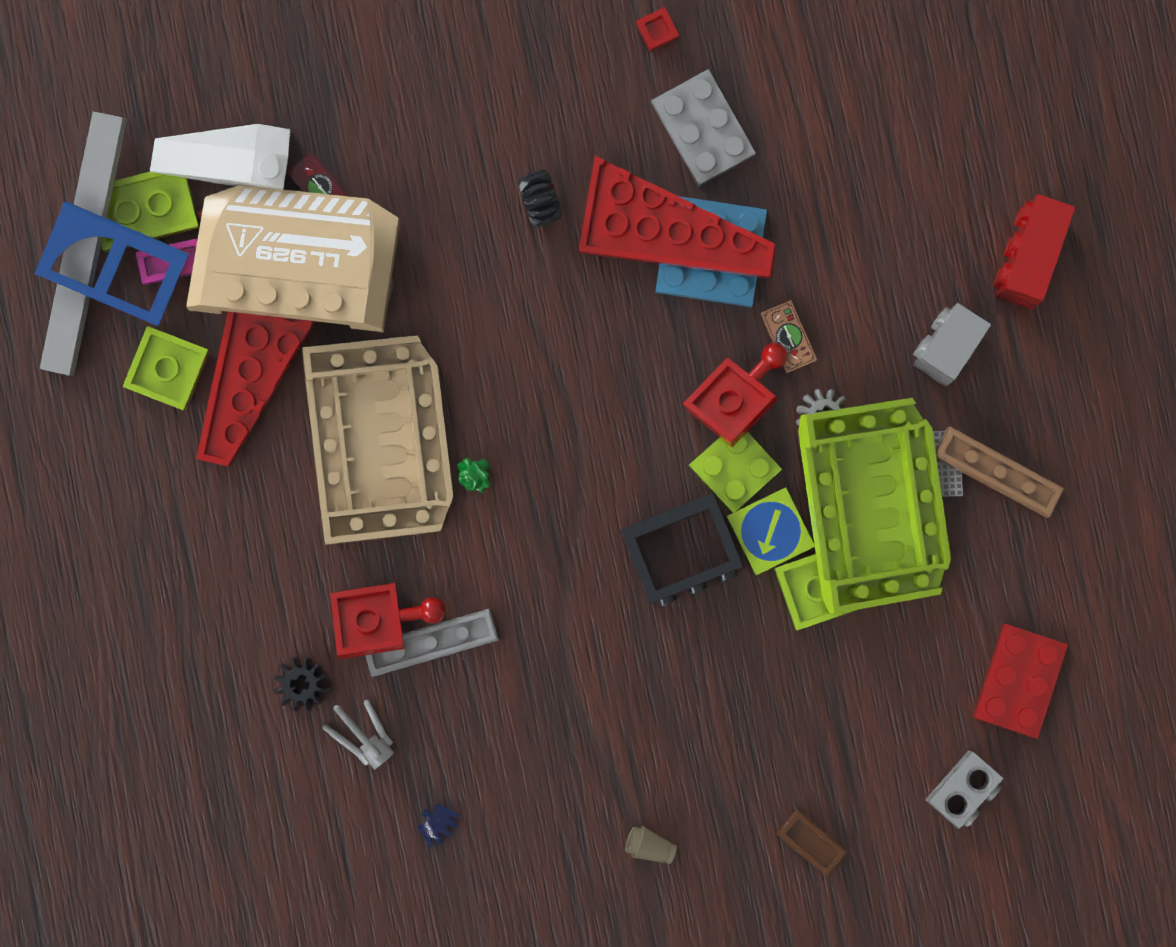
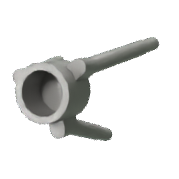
[322,700,394,770]

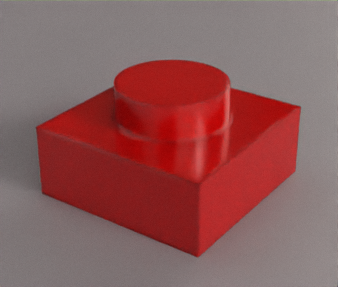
[636,7,679,52]

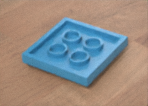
[655,196,767,307]

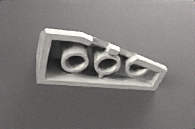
[150,124,290,190]

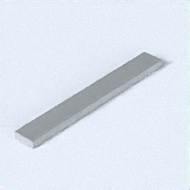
[40,111,127,376]

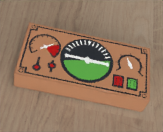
[760,300,817,374]

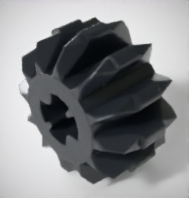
[518,170,562,228]
[274,657,330,712]

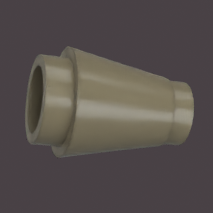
[625,826,677,864]

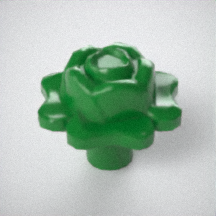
[457,458,491,493]

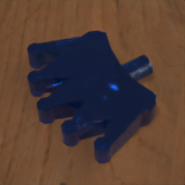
[418,804,460,847]

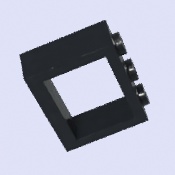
[621,493,743,607]

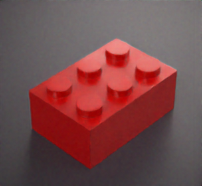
[993,194,1075,310]

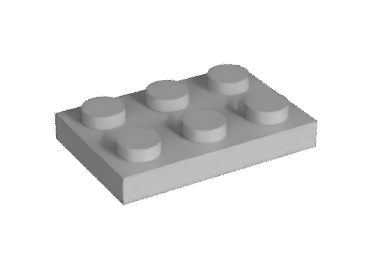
[651,69,756,187]

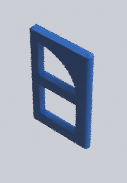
[34,201,189,326]

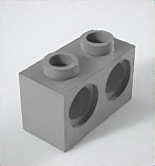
[925,750,1003,829]

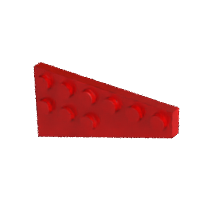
[578,155,777,279]
[196,312,315,466]

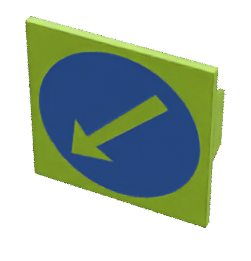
[727,487,815,575]

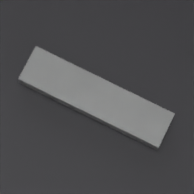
[365,609,499,677]

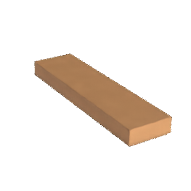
[936,427,1064,518]

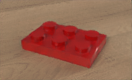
[973,624,1068,739]

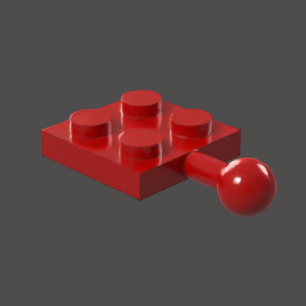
[683,343,788,448]
[330,583,446,660]

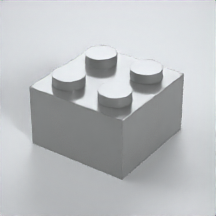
[913,303,991,387]

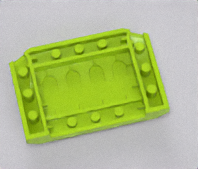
[798,398,951,614]

